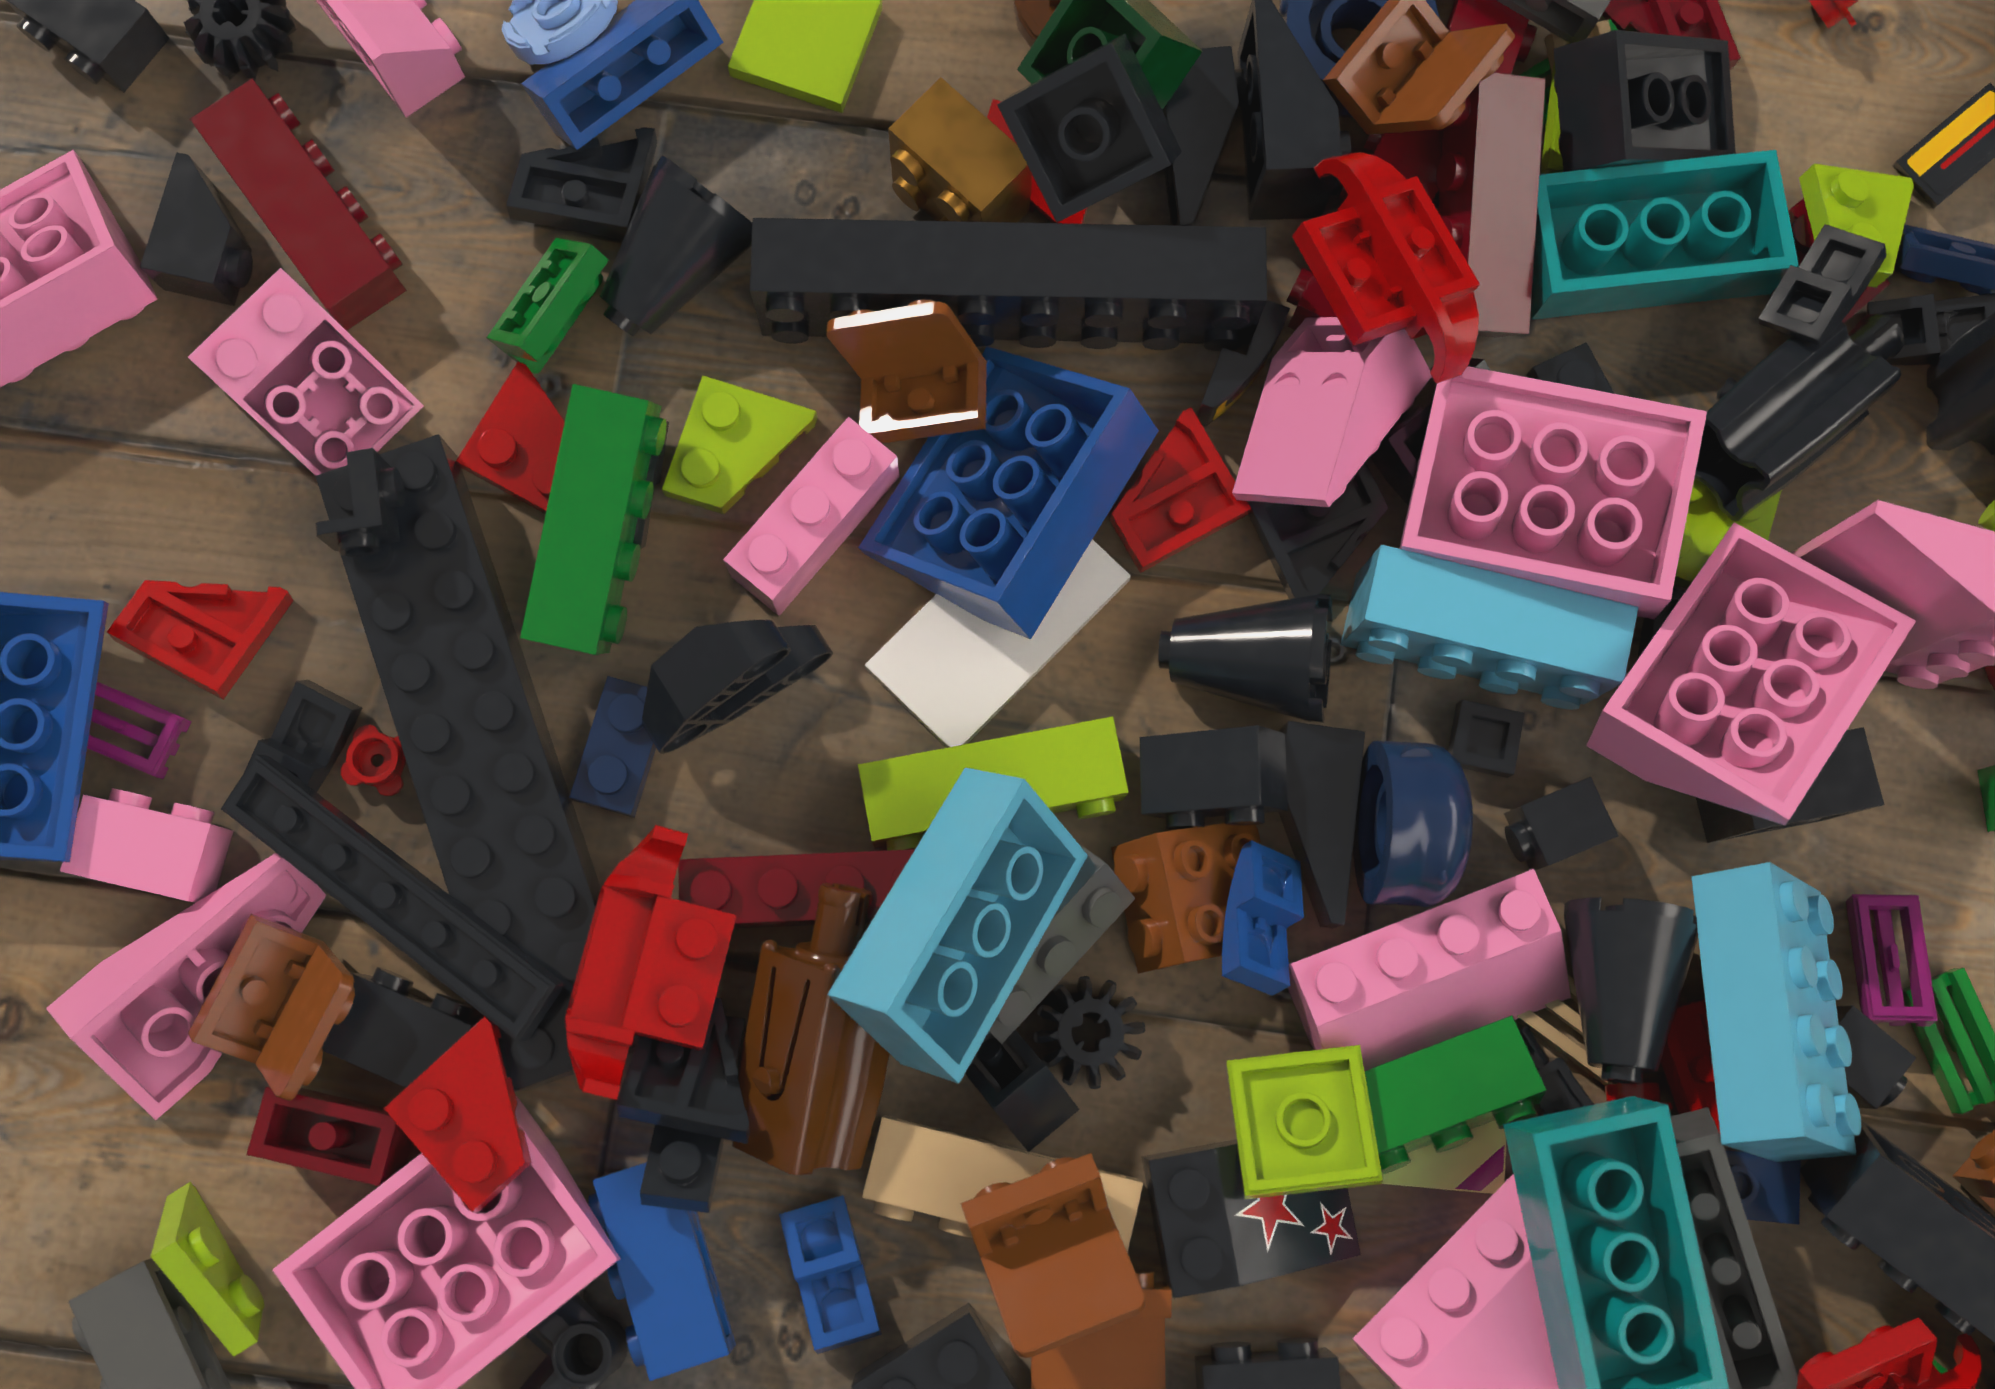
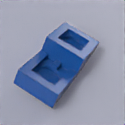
[1222,840,1304,996]
[779,1195,882,1354]

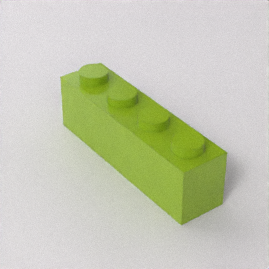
[858,717,1129,850]

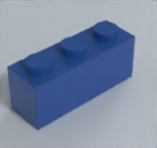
[521,0,724,150]
[588,1162,736,1381]

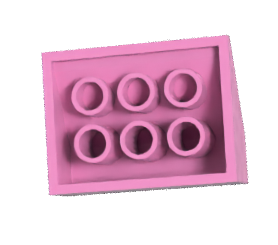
[0,150,157,387]
[1399,366,1707,619]
[1791,500,1995,689]
[1586,522,1916,825]
[272,1095,620,1389]
[1353,1174,1559,1389]

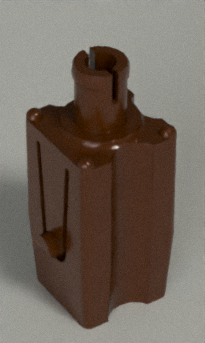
[732,883,890,1175]

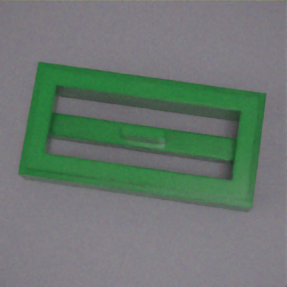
[1902,967,1995,1114]

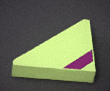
[1381,1120,1506,1194]

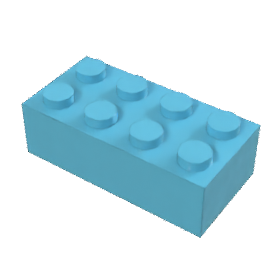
[1340,544,1639,709]
[827,767,1088,1084]
[1691,862,1861,1162]

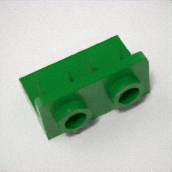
[486,238,609,374]

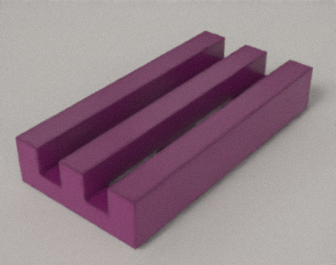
[87,682,192,779]
[1846,894,1937,1027]

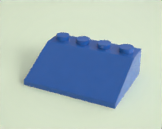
[858,346,1159,639]
[0,592,109,862]

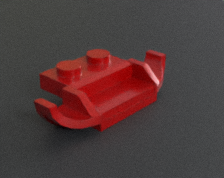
[1292,152,1480,384]
[564,825,737,1100]
[1796,1317,1982,1389]

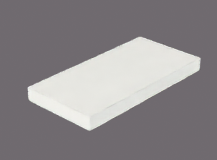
[865,539,1131,748]

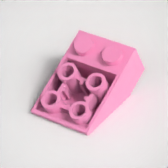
[188,268,424,476]
[1232,317,1432,507]

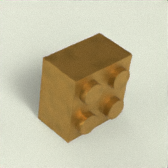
[888,77,1032,223]

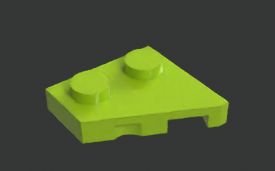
[1799,163,1914,287]
[662,375,818,515]
[150,1181,265,1357]

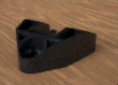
[642,620,833,754]

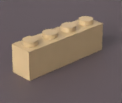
[862,1115,1143,1253]

